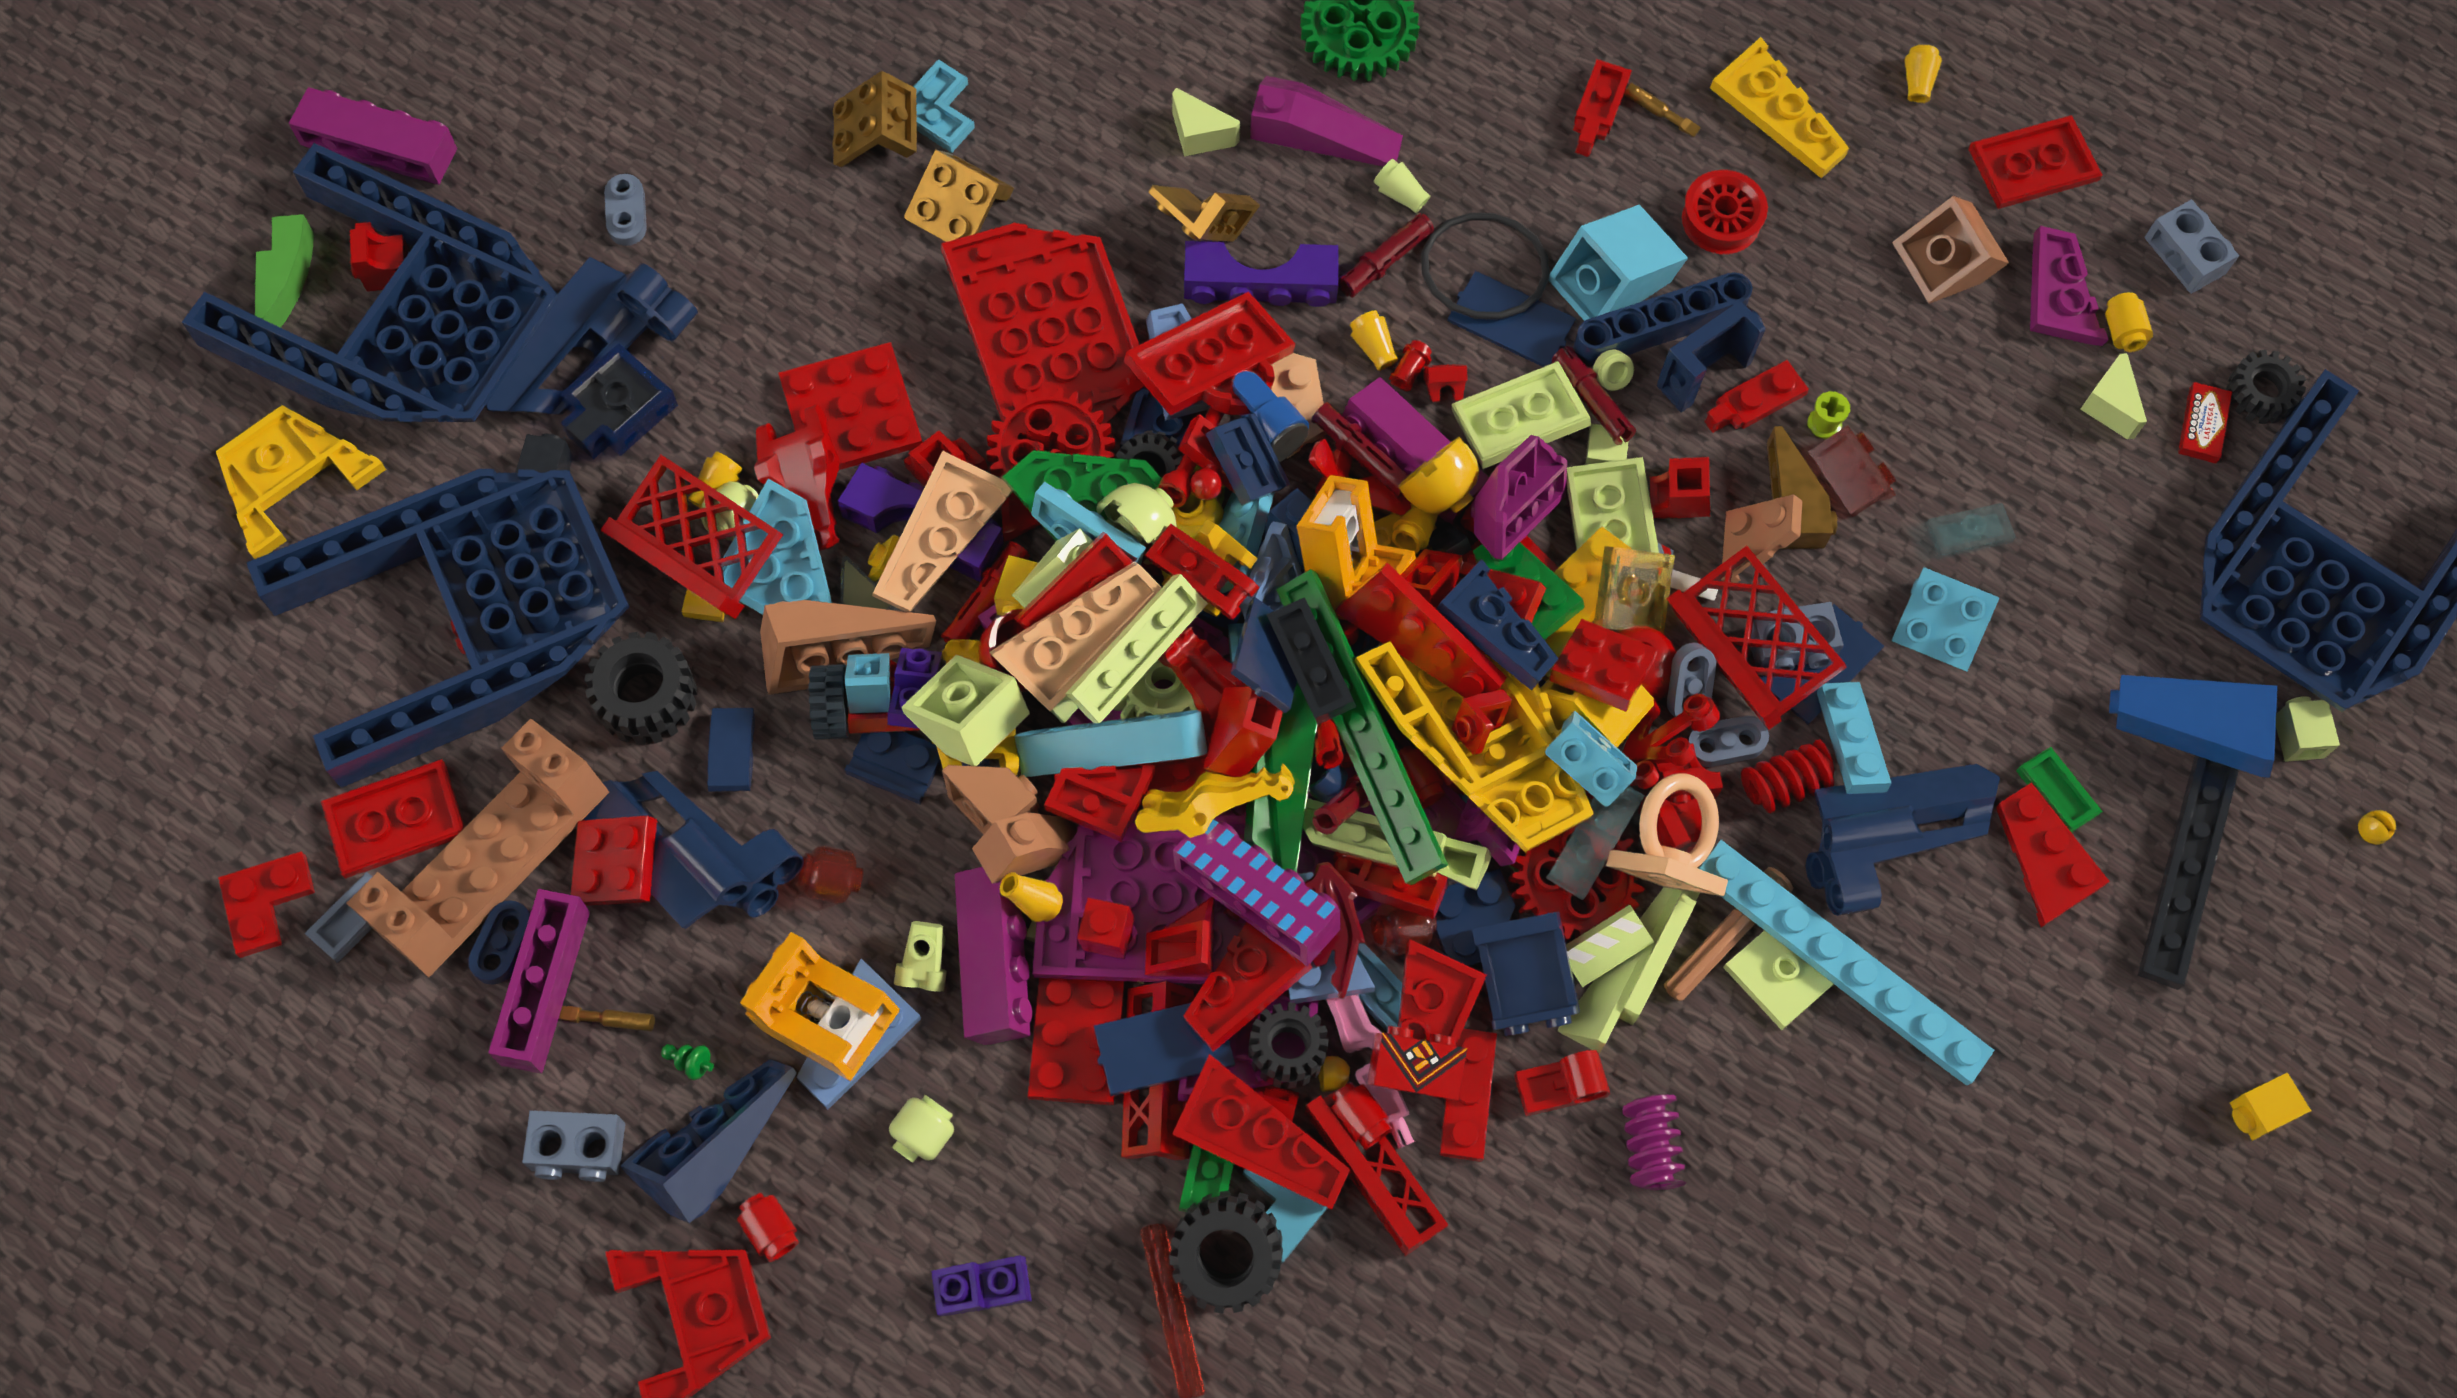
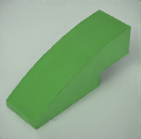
[255,214,314,328]

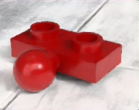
[1178,414,1235,500]

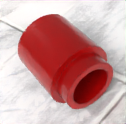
[1397,746,1445,809]
[1330,1082,1392,1150]
[737,1193,799,1262]

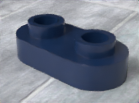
[468,900,530,985]

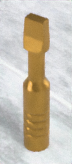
[1624,82,1701,137]
[559,1006,655,1031]

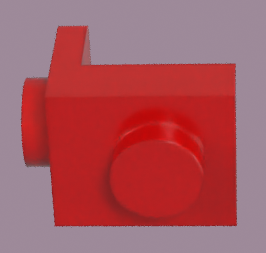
[1451,689,1512,755]

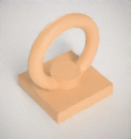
[1606,773,1728,896]

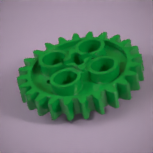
[1300,0,1420,81]

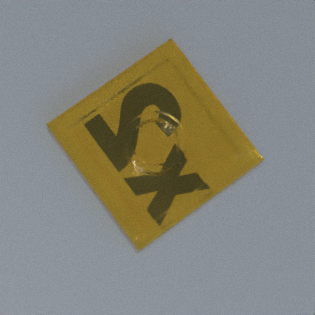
[1594,546,1675,634]

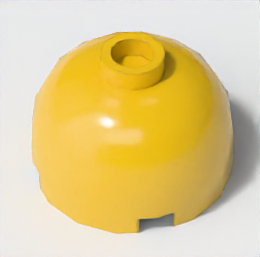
[1398,437,1479,514]

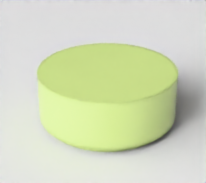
[1593,350,1634,391]

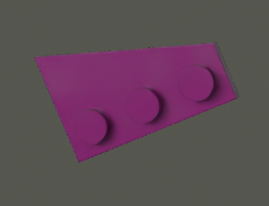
[2030,226,2108,346]

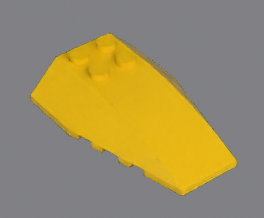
[1354,639,1594,852]

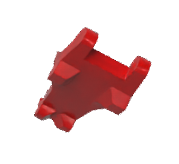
[754,404,840,552]
[1158,627,1247,744]

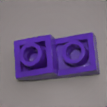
[888,648,942,729]
[931,1255,1032,1316]

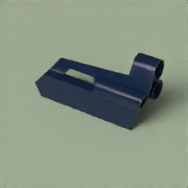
[486,257,698,415]
[1805,764,2000,916]
[584,771,804,929]

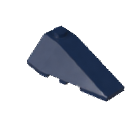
[620,1059,797,1223]

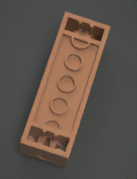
[347,719,609,977]

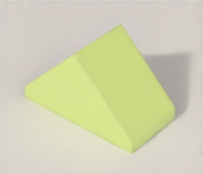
[1172,88,1240,156]
[2081,353,2147,439]

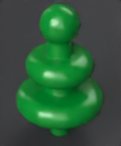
[661,1044,714,1080]

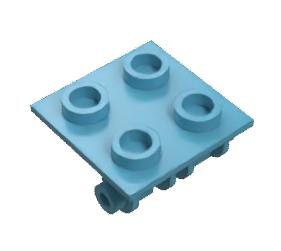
[1892,567,1999,671]

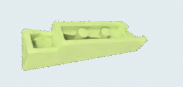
[1303,798,1492,890]
[1558,887,1700,1053]

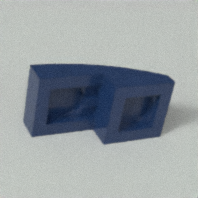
[707,708,755,792]

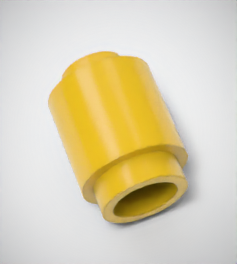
[2105,293,2153,352]

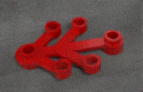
[1584,694,1720,799]

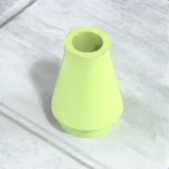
[1374,159,1430,213]

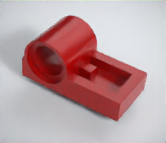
[1514,1050,1611,1117]

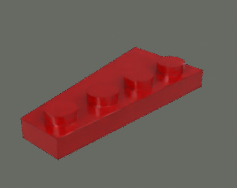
[1334,562,1507,698]
[1172,1054,1350,1210]

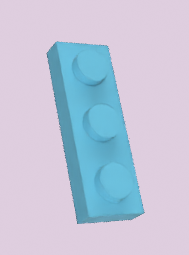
[1817,682,1892,794]

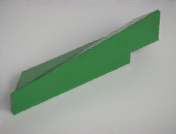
[1244,681,1317,873]

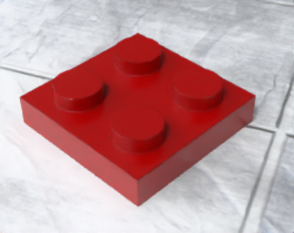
[1549,618,1658,712]
[571,816,657,906]

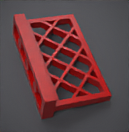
[601,454,784,619]
[1666,545,1847,731]

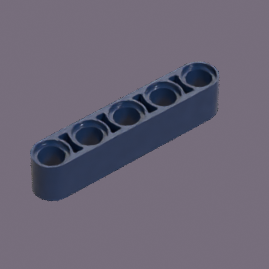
[1573,272,1753,366]

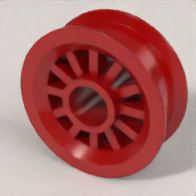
[1682,170,1768,254]

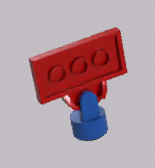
[1124,291,1309,462]

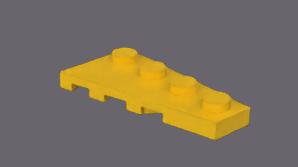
[1710,37,1849,178]
[1542,526,1632,681]

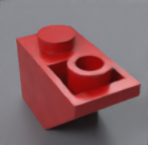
[1204,686,1283,777]

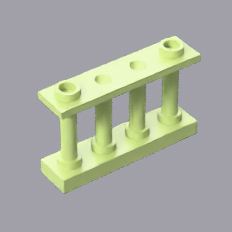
[1051,574,1208,723]

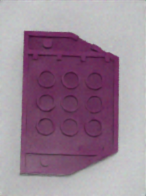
[1032,812,1246,984]

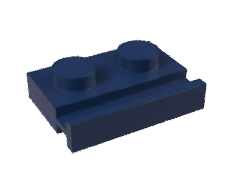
[1206,413,1290,506]
[845,731,941,805]

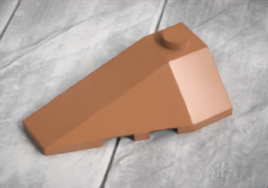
[760,600,936,695]

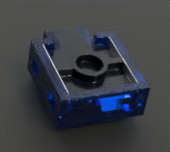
[561,343,678,460]

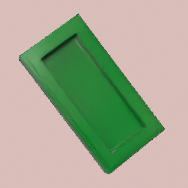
[2016,747,2103,833]

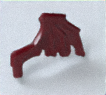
[1224,862,1365,999]

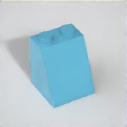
[1549,204,1688,321]

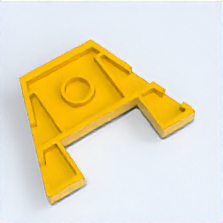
[216,405,386,559]

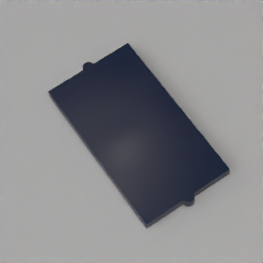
[1447,271,1576,367]
[1231,597,1297,713]
[1760,604,1884,725]
[1094,1003,1235,1096]

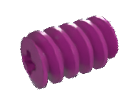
[1622,1094,1687,1190]

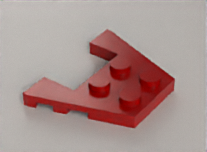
[605,1250,771,1398]

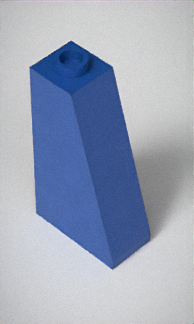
[2109,675,2277,778]

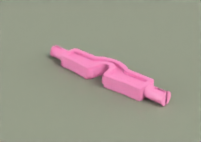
[1326,994,1415,1149]

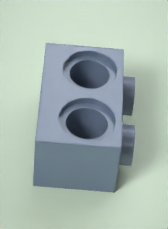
[2144,199,2239,294]
[1751,602,1844,670]
[522,1111,625,1182]

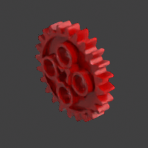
[986,387,1115,509]
[1508,816,1644,942]

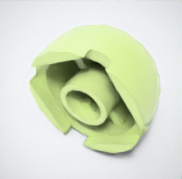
[1096,483,1177,565]

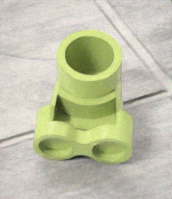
[894,921,947,992]

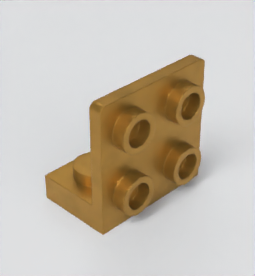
[832,71,917,167]
[904,149,1014,242]
[1148,185,1260,242]

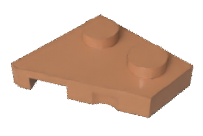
[1721,494,1802,583]

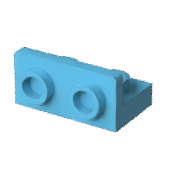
[1545,711,1637,807]

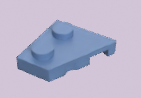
[1240,521,1302,619]

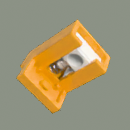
[1297,475,1416,620]
[740,932,900,1082]

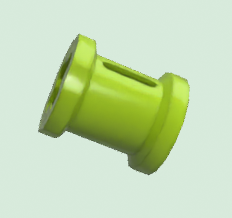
[1807,391,1850,439]

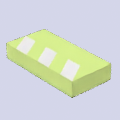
[1566,905,1654,987]

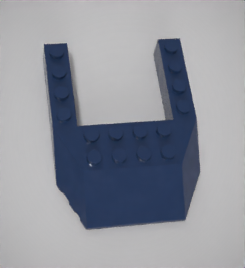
[182,143,558,422]
[2200,369,2457,712]
[246,469,629,788]

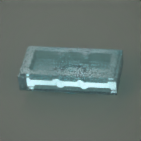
[1925,503,2016,559]

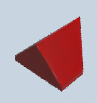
[1145,897,1215,978]

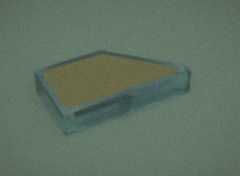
[840,556,898,611]

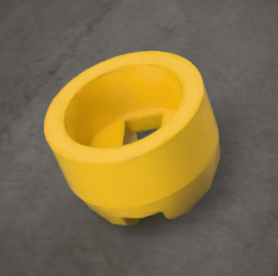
[2358,810,2396,845]
[1319,1056,1350,1092]

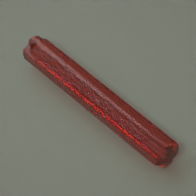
[1140,1223,1205,1398]

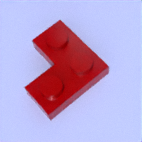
[218,851,315,958]

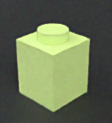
[2276,697,2340,762]

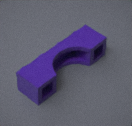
[1184,241,1338,307]
[838,463,1004,582]

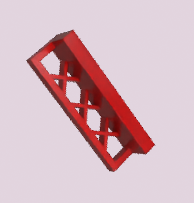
[1121,981,1194,1160]
[1305,1083,1448,1257]

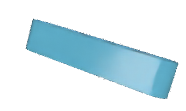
[1014,710,1208,777]

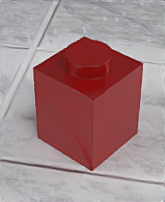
[1077,897,1135,959]

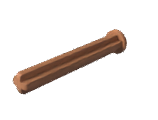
[1664,867,1793,1001]

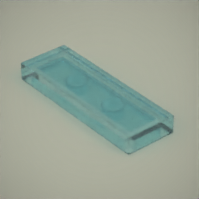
[1546,786,1644,900]

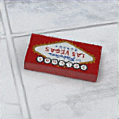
[2178,382,2232,463]

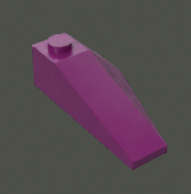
[1250,76,1403,167]

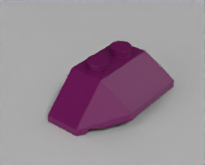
[1471,435,1567,560]

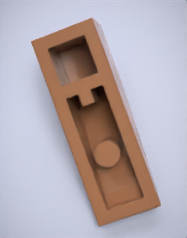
[972,812,1077,884]

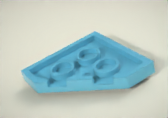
[713,479,832,615]

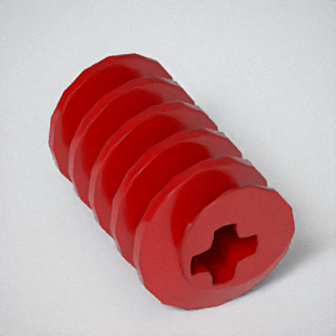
[1741,739,1834,814]

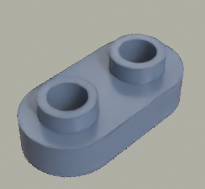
[605,174,646,246]
[1667,643,1716,717]
[1688,716,1769,767]

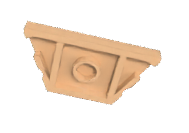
[1271,353,1326,459]

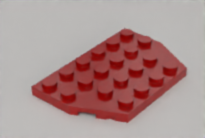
[941,223,1145,462]

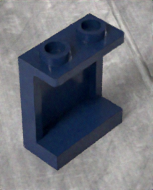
[1656,300,1766,413]
[1472,912,1580,1036]

